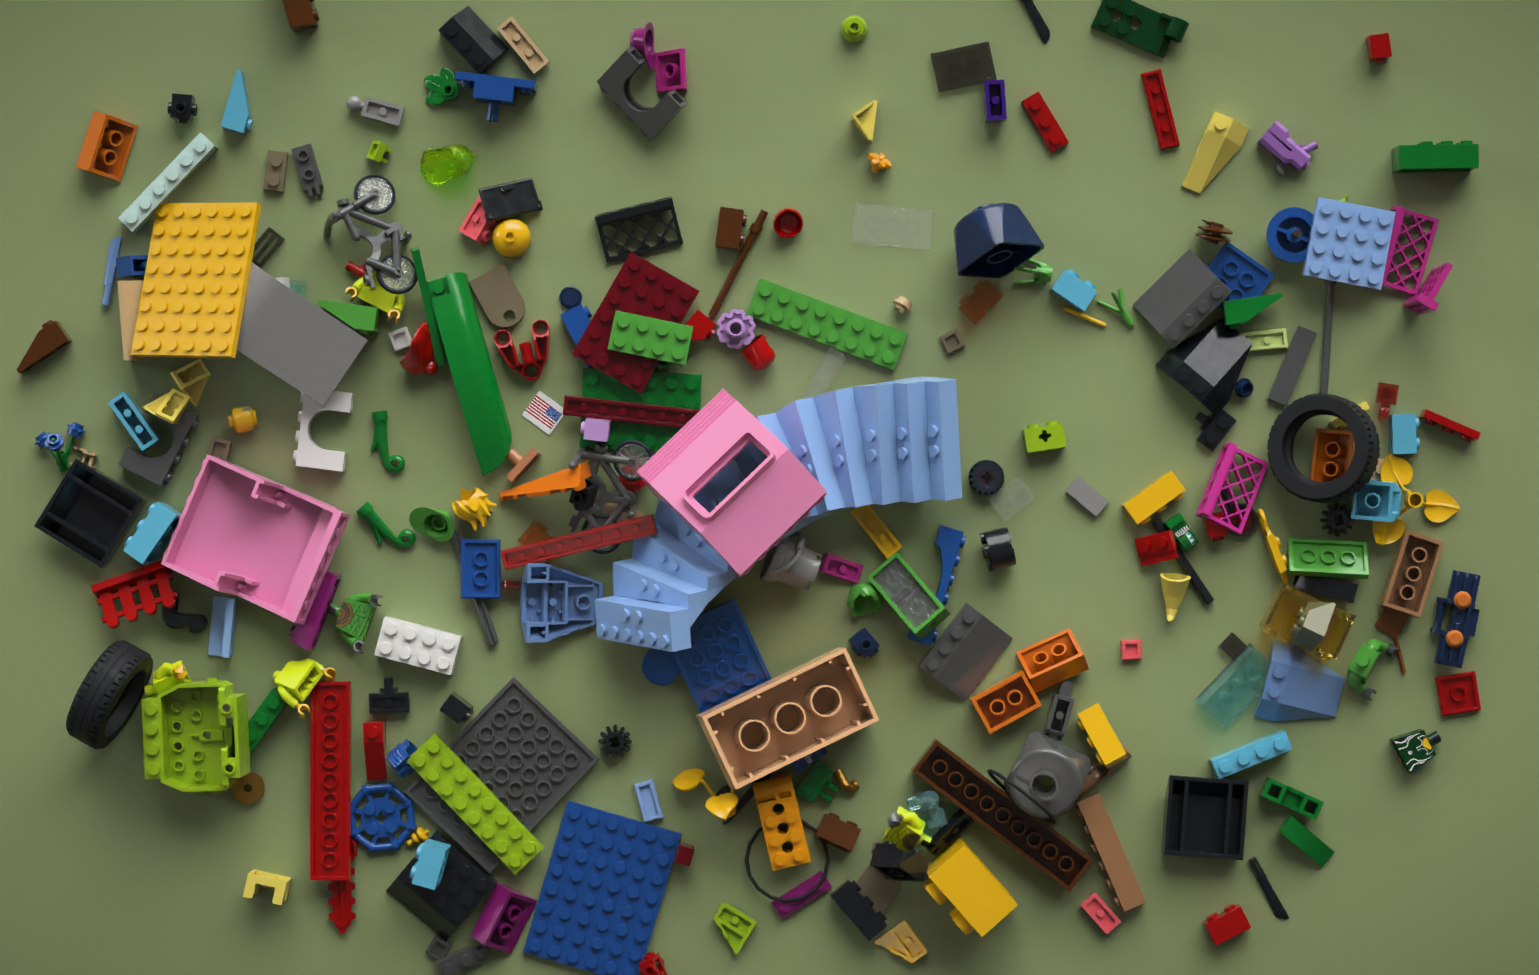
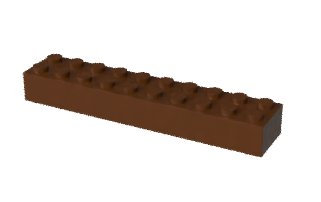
[911,738,1094,892]

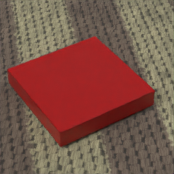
[1435,671,1481,716]

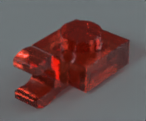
[1375,382,1399,418]

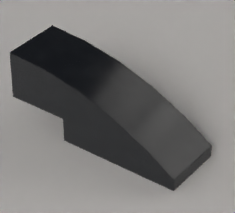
[1292,575,1358,603]

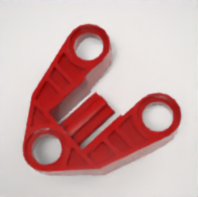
[494,319,550,381]

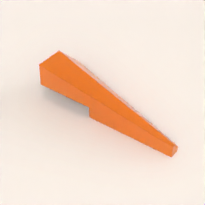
[500,460,591,501]

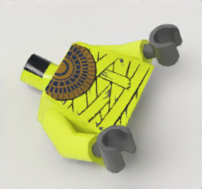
[871,806,932,855]

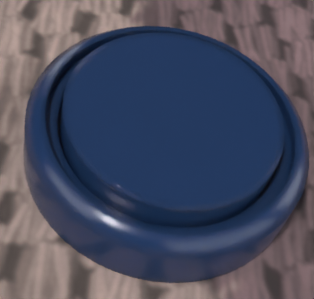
[559,286,582,309]

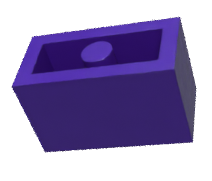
[983,80,1007,123]

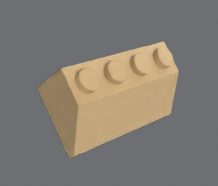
[117,280,154,362]

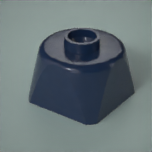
[954,203,1044,279]

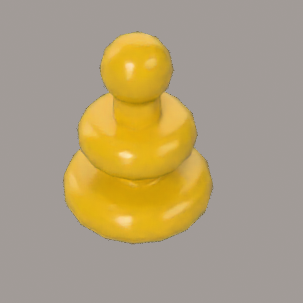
[406,827,430,846]

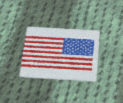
[522,391,564,435]

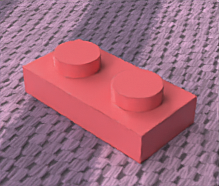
[1080,891,1121,934]

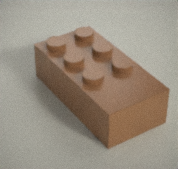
[1378,530,1444,618]

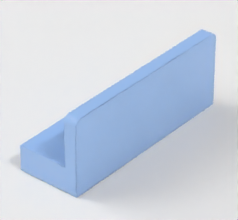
[208,596,238,658]

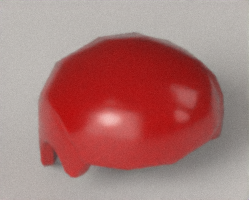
[773,208,803,238]

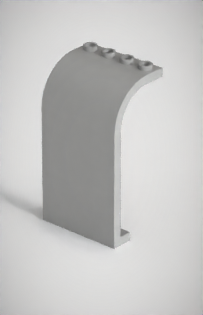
[237,262,368,406]

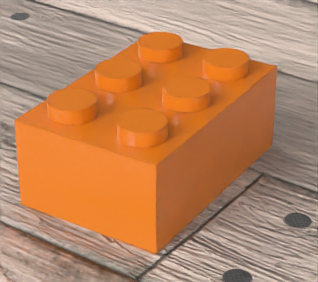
[970,670,1042,734]

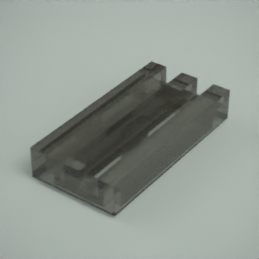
[252,227,285,269]

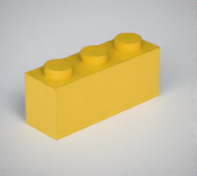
[1122,471,1185,525]
[1077,703,1128,769]

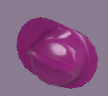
[630,22,655,70]

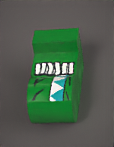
[1164,513,1199,552]

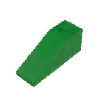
[1221,293,1283,329]

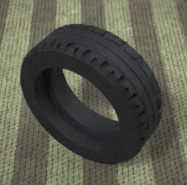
[1267,393,1380,503]
[66,640,153,749]

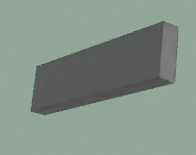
[1268,326,1317,406]

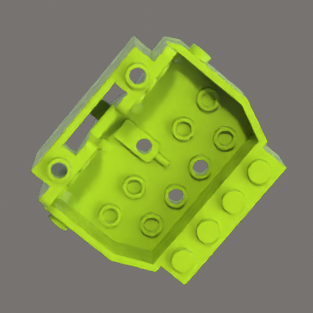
[141,678,251,794]

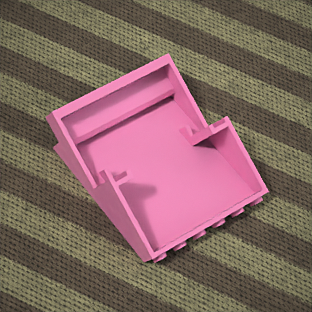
[161,454,350,625]

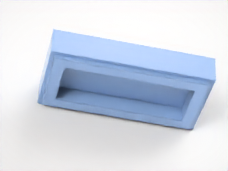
[634,779,663,822]

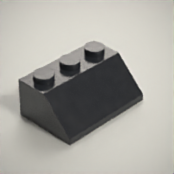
[438,6,509,74]

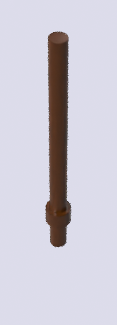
[708,209,768,318]

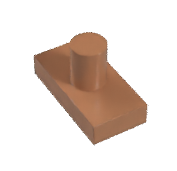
[506,447,541,484]

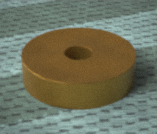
[232,772,265,804]

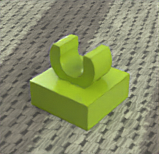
[366,140,392,163]

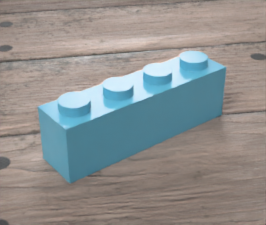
[1209,729,1292,779]

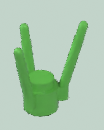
[1013,258,1053,285]

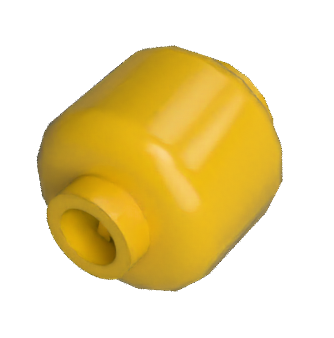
[228,406,258,433]

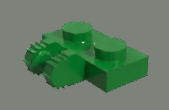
[795,760,840,803]

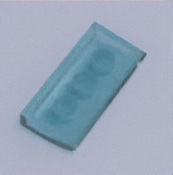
[1195,643,1270,729]

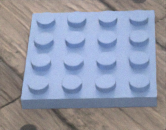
[1302,197,1396,290]

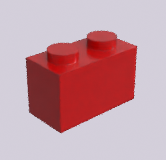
[1203,904,1251,945]

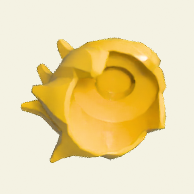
[452,488,497,531]

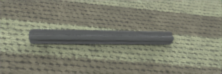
[452,532,498,645]

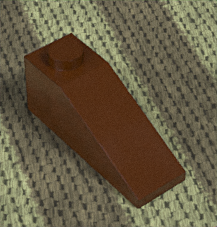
[17,320,72,374]

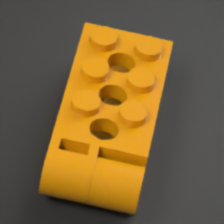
[752,774,811,871]

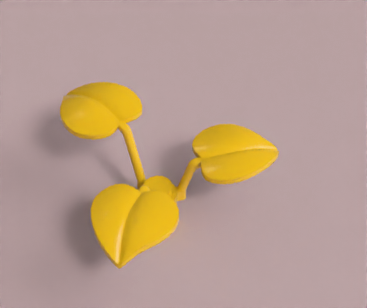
[1372,454,1460,545]
[672,768,738,821]

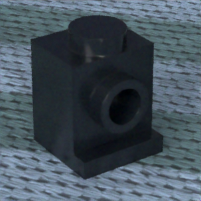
[569,479,599,511]

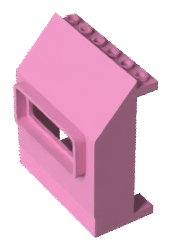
[637,388,827,578]

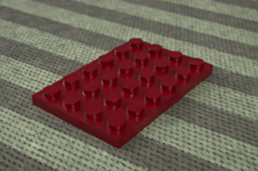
[572,252,699,394]

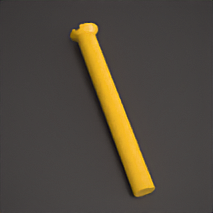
[1062,305,1106,328]

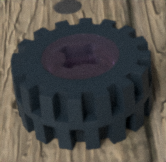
[968,460,1004,495]

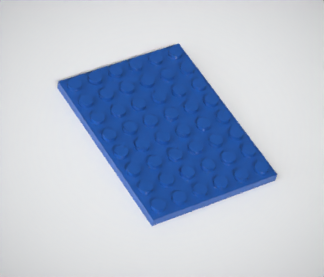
[523,800,681,975]

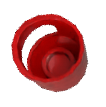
[740,334,776,371]

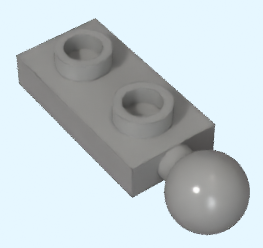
[347,96,405,127]

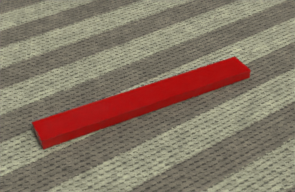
[500,514,658,570]

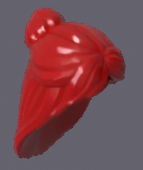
[399,322,438,375]

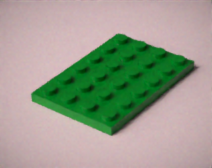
[580,368,702,451]

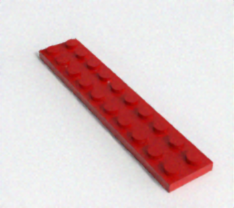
[310,681,351,880]

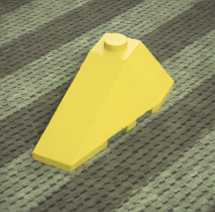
[1182,111,1249,194]

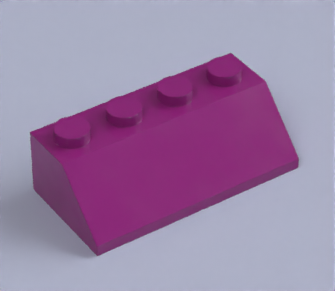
[289,570,342,651]

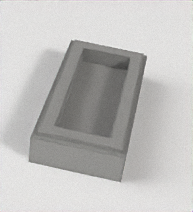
[1066,476,1109,517]

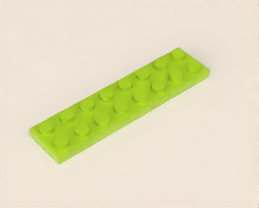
[407,733,544,875]

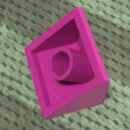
[655,48,687,93]

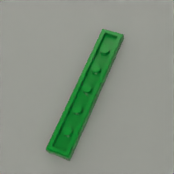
[411,247,445,366]

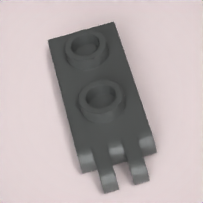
[292,144,324,199]

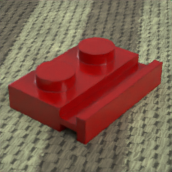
[1134,530,1179,566]

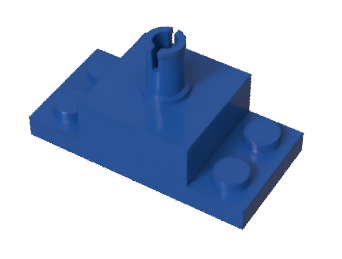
[455,71,538,122]

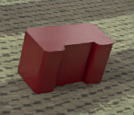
[674,842,694,866]

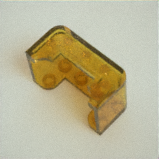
[1260,582,1356,661]

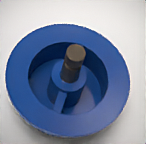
[1266,207,1313,263]

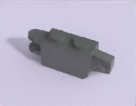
[1043,680,1075,741]

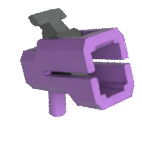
[1257,121,1318,176]

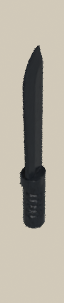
[1021,0,1050,44]
[1249,857,1289,919]

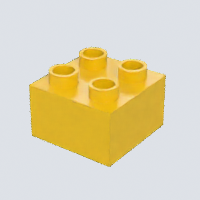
[923,837,1018,937]

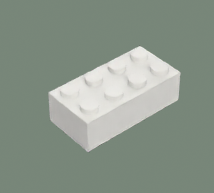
[374,616,463,675]

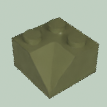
[1289,602,1336,652]

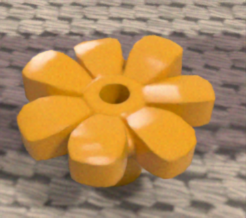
[868,153,892,173]

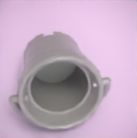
[760,531,822,591]

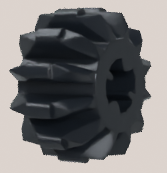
[1320,503,1354,537]
[598,725,632,759]

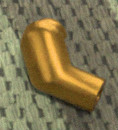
[833,769,860,793]

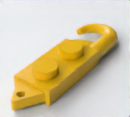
[1257,509,1289,584]

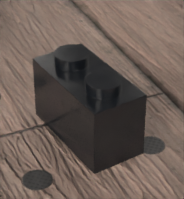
[439,692,473,724]

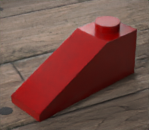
[363,721,387,780]

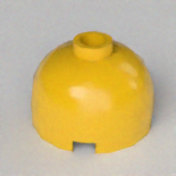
[492,218,532,258]

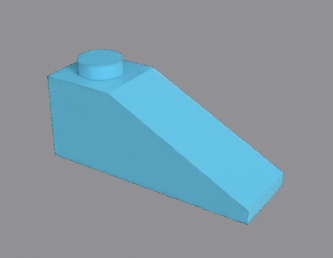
[220,69,253,135]

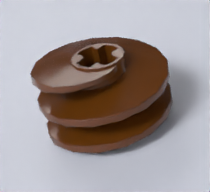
[1195,219,1233,244]

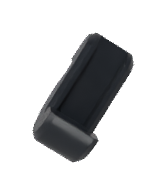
[162,593,208,633]

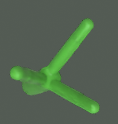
[1097,288,1135,327]

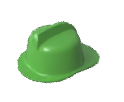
[409,507,455,542]

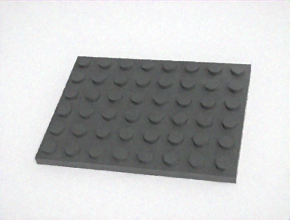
[404,677,599,873]

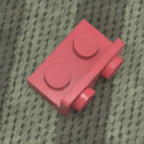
[458,197,502,246]

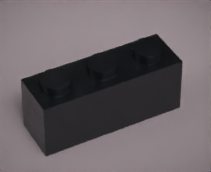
[830,879,887,941]

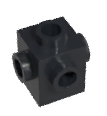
[168,93,198,124]

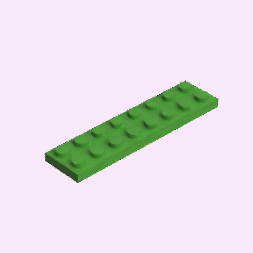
[746,278,908,370]

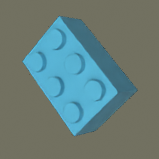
[123,502,181,565]
[410,839,451,890]

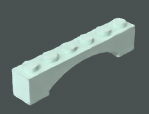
[118,132,218,234]

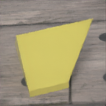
[851,100,878,142]
[170,358,211,407]
[142,388,190,424]

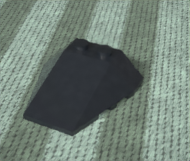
[1155,318,1252,416]

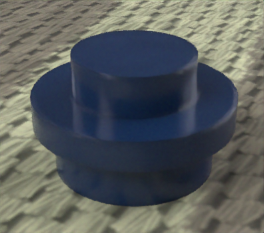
[1235,378,1254,398]

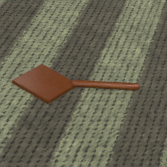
[1375,608,1409,673]

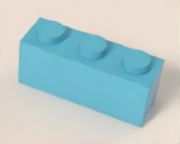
[108,391,162,452]

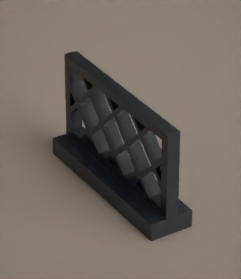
[595,196,683,262]

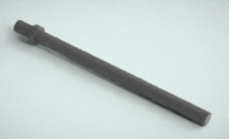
[1320,280,1337,394]

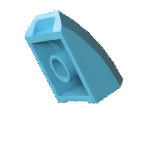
[1351,480,1402,522]

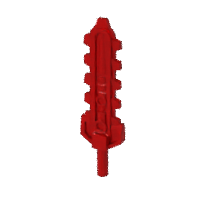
[328,838,357,933]

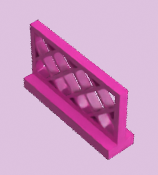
[1382,206,1439,295]
[1403,263,1453,315]
[1195,442,1269,535]

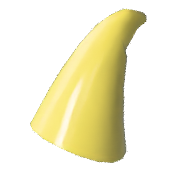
[1160,573,1191,622]

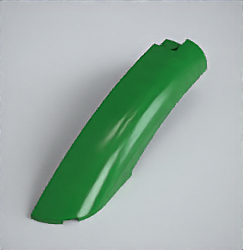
[427,272,512,476]

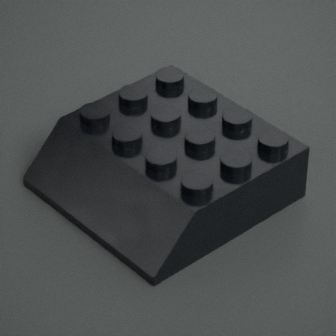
[34,459,147,568]
[1161,775,1249,860]
[386,830,497,941]

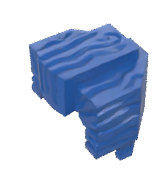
[386,739,418,778]

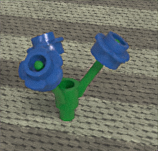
[35,422,86,472]

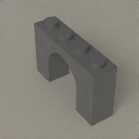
[597,46,688,139]
[118,394,200,486]

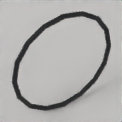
[987,769,1056,823]
[745,820,830,903]

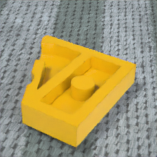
[874,919,928,963]

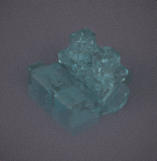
[906,789,948,829]

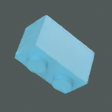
[1050,269,1098,312]
[1388,414,1420,454]

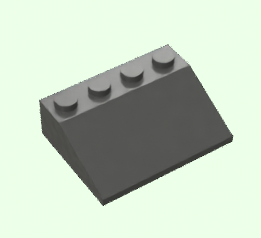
[1133,249,1231,348]
[918,602,1013,701]

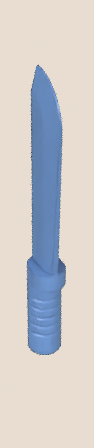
[102,236,122,306]

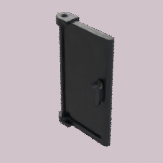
[478,178,543,223]

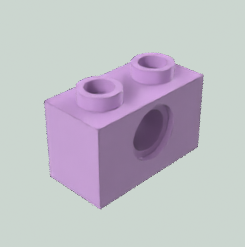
[580,418,611,442]

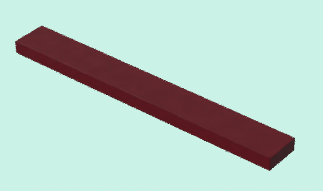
[563,395,700,428]

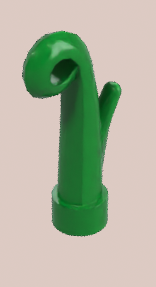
[370,410,405,473]
[357,501,416,549]

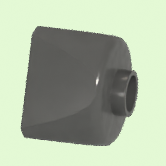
[1004,731,1092,819]

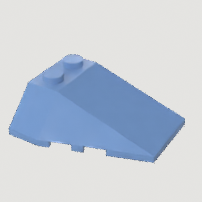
[520,563,603,643]
[1254,640,1345,721]

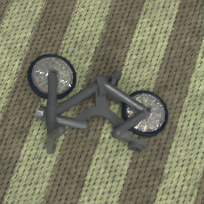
[323,175,418,294]
[568,440,653,554]

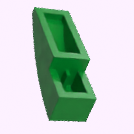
[1278,815,1334,867]

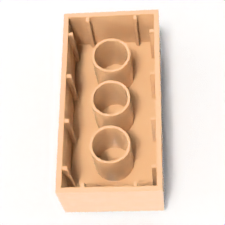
[696,647,879,790]

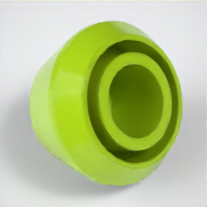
[841,16,868,43]

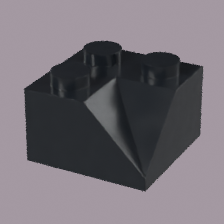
[870,841,930,882]

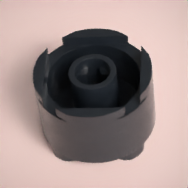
[979,527,1016,572]

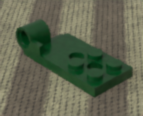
[1091,0,1189,58]

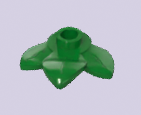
[424,67,460,105]

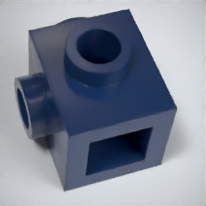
[849,627,880,658]

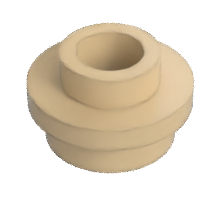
[893,296,912,314]

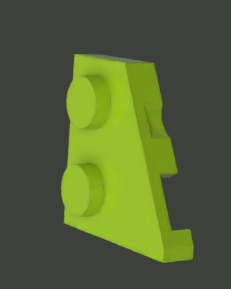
[713,901,757,954]

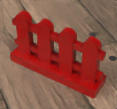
[91,560,178,629]

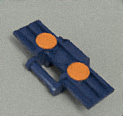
[1430,570,1481,668]

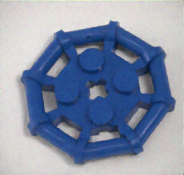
[351,781,417,854]

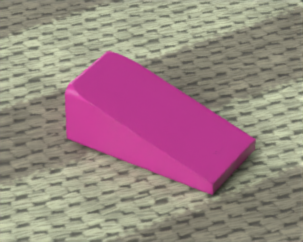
[818,552,863,584]

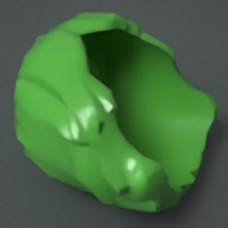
[847,582,884,617]

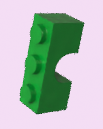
[1259,776,1324,820]

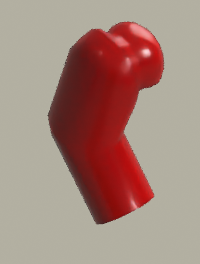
[345,261,374,278]

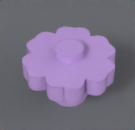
[716,309,756,349]

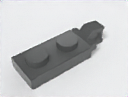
[434,944,491,975]

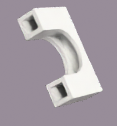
[293,391,354,472]

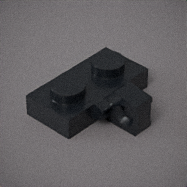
[1194,409,1237,452]
[369,677,410,714]

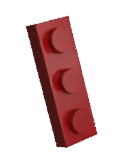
[1021,91,1069,153]
[1420,409,1481,442]

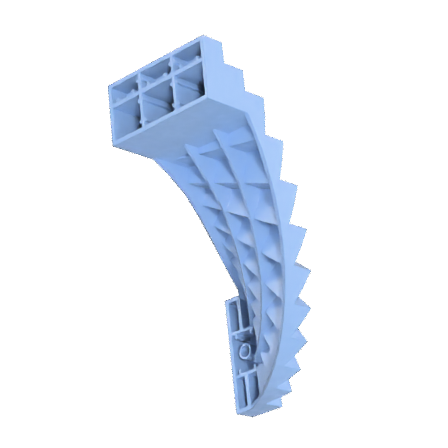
[595,377,962,652]

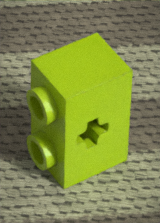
[1022,420,1067,453]

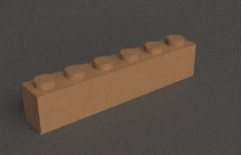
[1074,792,1146,912]

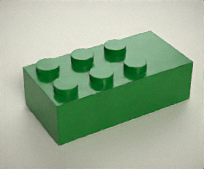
[1392,141,1479,173]

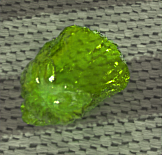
[420,143,477,186]

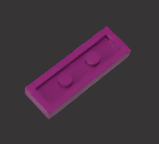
[771,870,832,919]

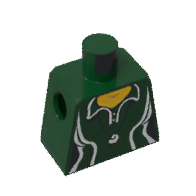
[1390,729,1442,773]

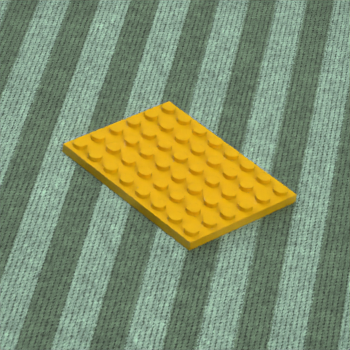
[130,202,262,359]

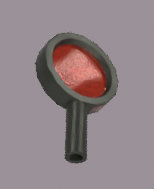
[1220,485,1258,537]

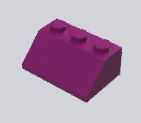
[470,883,537,954]

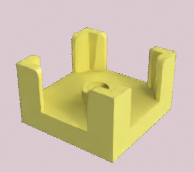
[243,869,292,905]

